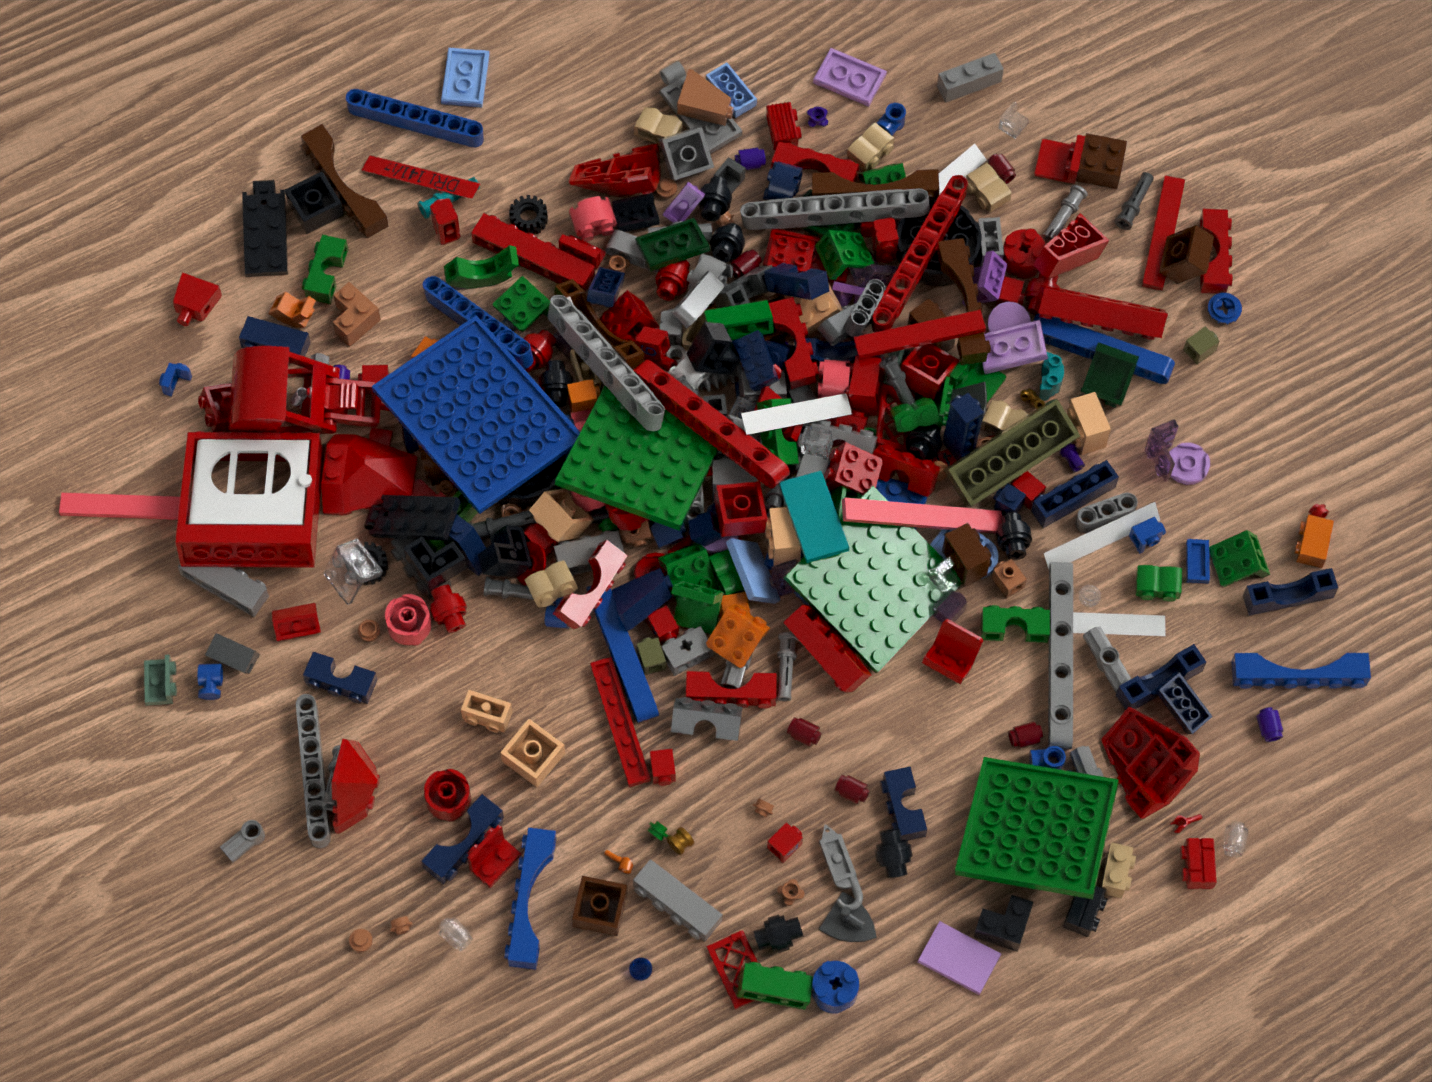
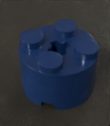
[763,161,803,201]

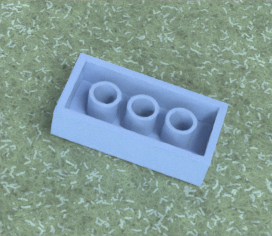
[706,62,757,118]

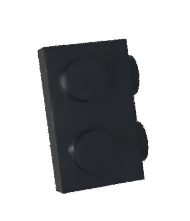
[612,193,660,232]

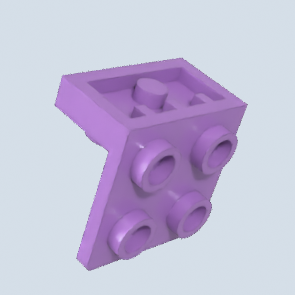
[962,251,1007,306]

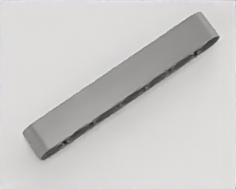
[296,694,331,848]

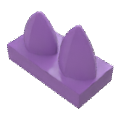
[662,182,705,223]
[832,281,864,307]

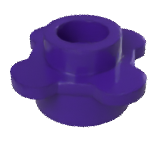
[807,107,828,127]

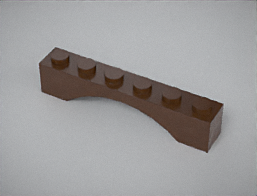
[300,124,389,238]
[812,169,940,200]
[937,238,991,365]
[554,279,644,370]

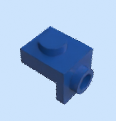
[159,363,192,396]

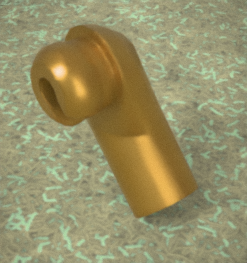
[1020,388,1045,409]

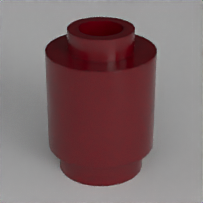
[987,153,1016,184]
[730,249,762,279]
[787,717,822,747]
[1008,721,1043,749]
[834,774,870,805]

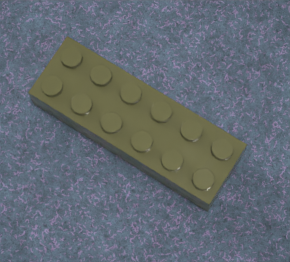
[943,399,1080,507]

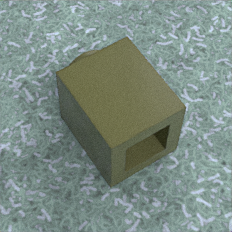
[1183,326,1220,365]
[637,638,666,675]

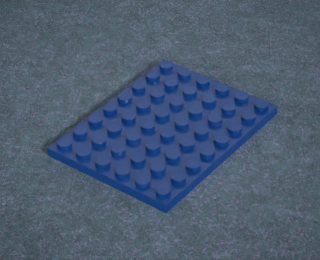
[372,315,580,514]

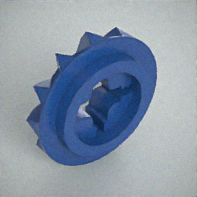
[1207,293,1242,325]

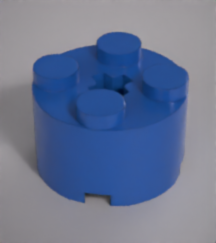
[811,961,859,1014]

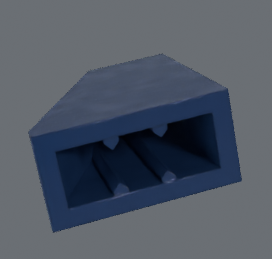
[444,514,486,576]
[612,568,673,631]

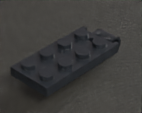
[242,180,288,277]
[364,495,461,541]

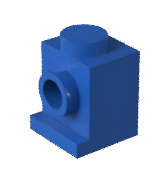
[1129,517,1166,554]

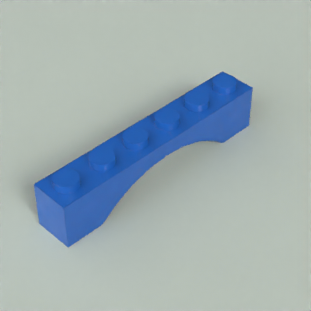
[1231,653,1371,689]
[504,827,557,970]

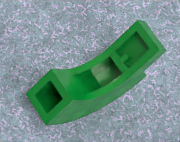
[444,245,519,289]

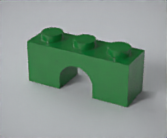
[302,234,349,305]
[757,398,799,466]
[981,605,1050,643]

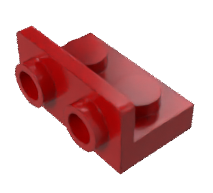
[558,234,606,270]

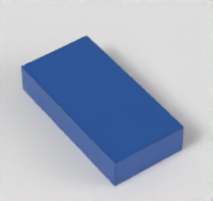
[1186,539,1210,584]

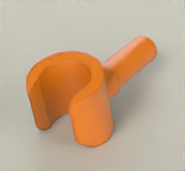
[604,850,633,874]

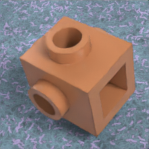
[619,520,654,548]

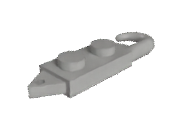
[819,824,863,911]

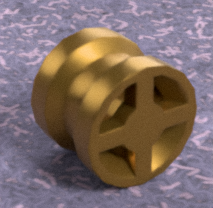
[666,827,695,856]

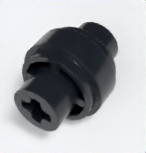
[698,177,732,221]
[710,223,745,263]
[538,360,573,407]
[906,424,942,460]
[996,512,1032,560]
[875,828,913,878]
[753,914,804,953]

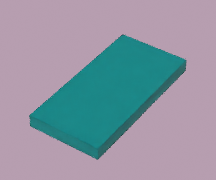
[779,471,849,563]

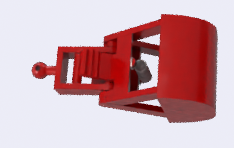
[229,346,392,434]

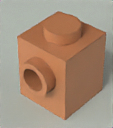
[992,559,1027,599]

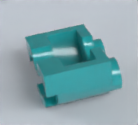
[1039,352,1064,401]

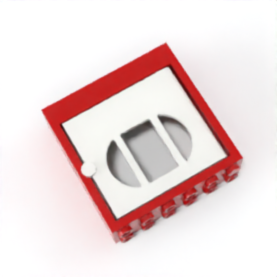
[175,431,324,568]

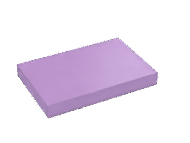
[813,48,887,107]
[982,320,1048,374]
[918,921,1001,995]

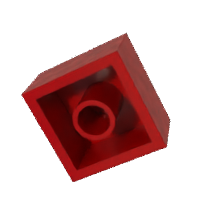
[900,344,959,401]
[846,356,884,416]
[714,481,768,537]

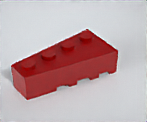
[1033,213,1109,279]
[783,605,872,692]

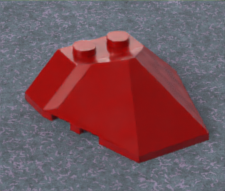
[569,143,661,197]
[321,434,418,515]
[1101,707,1200,819]
[332,739,380,834]

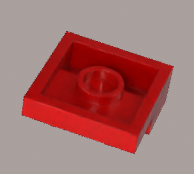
[198,383,232,432]

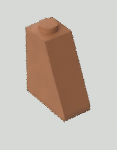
[677,69,734,126]

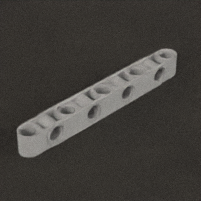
[740,188,930,230]
[548,295,665,431]
[1048,562,1073,749]

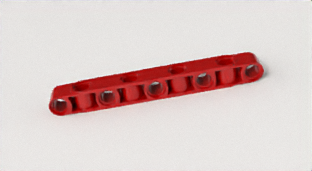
[872,175,968,333]
[633,360,790,488]

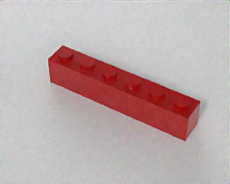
[471,213,595,292]
[1035,284,1168,340]

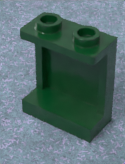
[1081,342,1139,408]

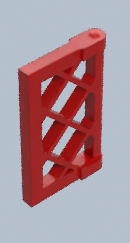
[876,384,916,453]
[706,930,758,1010]

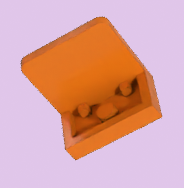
[706,604,770,668]

